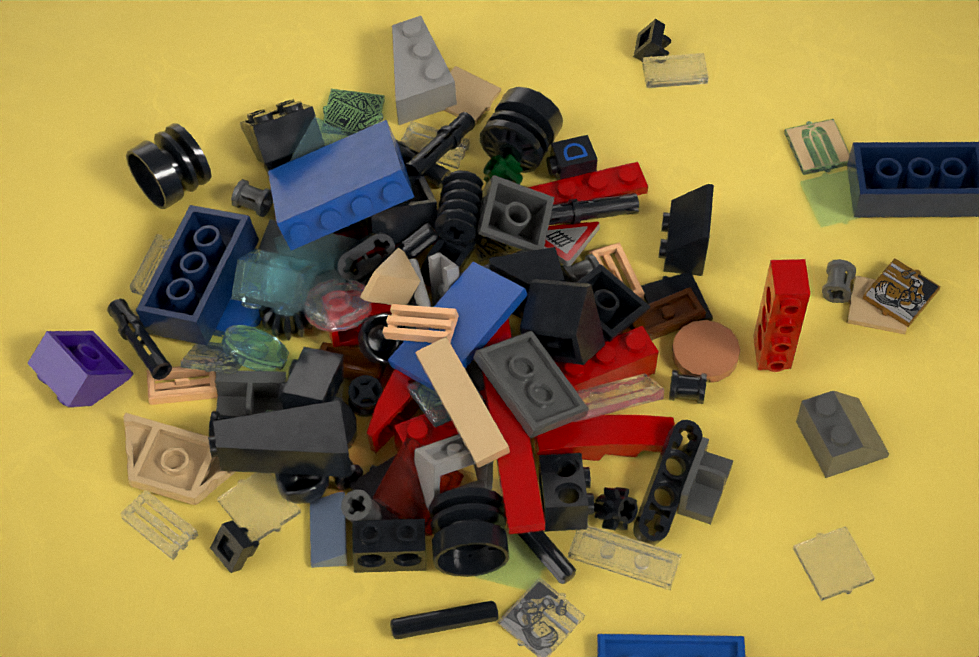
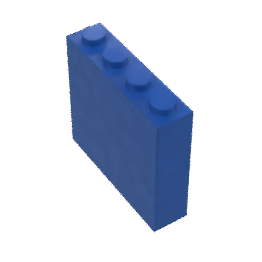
[268,120,414,251]

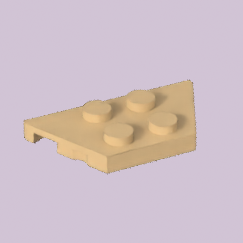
[123,413,236,505]

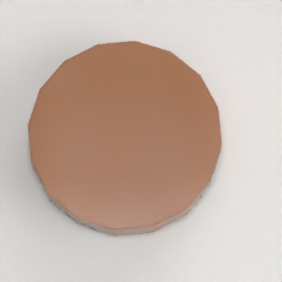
[672,320,740,383]

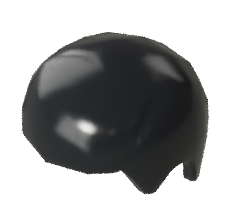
[358,313,405,365]
[275,473,329,504]

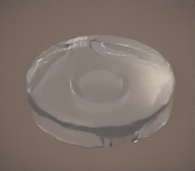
[304,279,372,332]

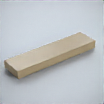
[415,337,510,468]

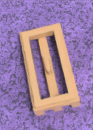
[589,242,645,300]
[382,304,459,343]
[147,363,218,405]

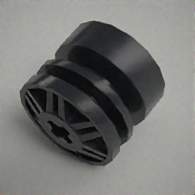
[480,87,563,173]
[126,123,212,209]
[429,487,510,577]

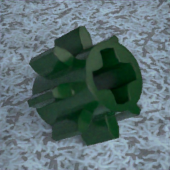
[483,154,523,185]

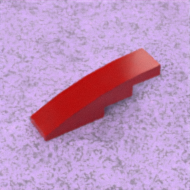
[366,369,423,454]
[534,415,679,461]

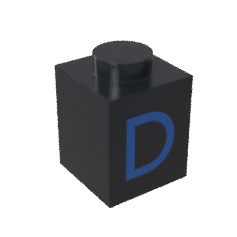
[546,135,598,180]

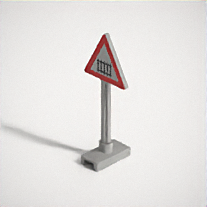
[428,221,600,307]

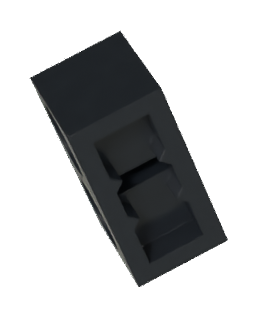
[538,453,594,532]
[352,519,426,573]

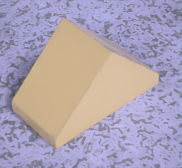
[360,248,421,305]

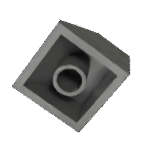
[477,175,555,251]
[796,391,889,478]

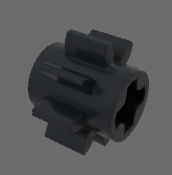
[594,487,638,531]

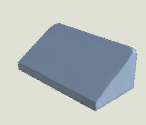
[310,492,347,568]

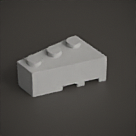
[392,16,457,125]

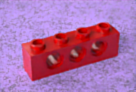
[753,259,810,372]

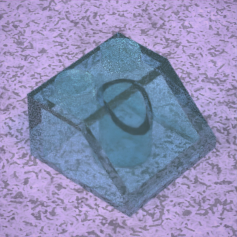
[231,249,320,316]

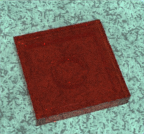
[373,437,464,536]

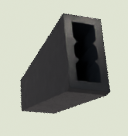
[208,400,352,477]

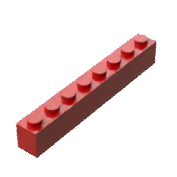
[394,326,659,473]

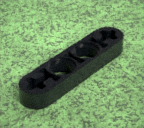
[633,420,703,546]

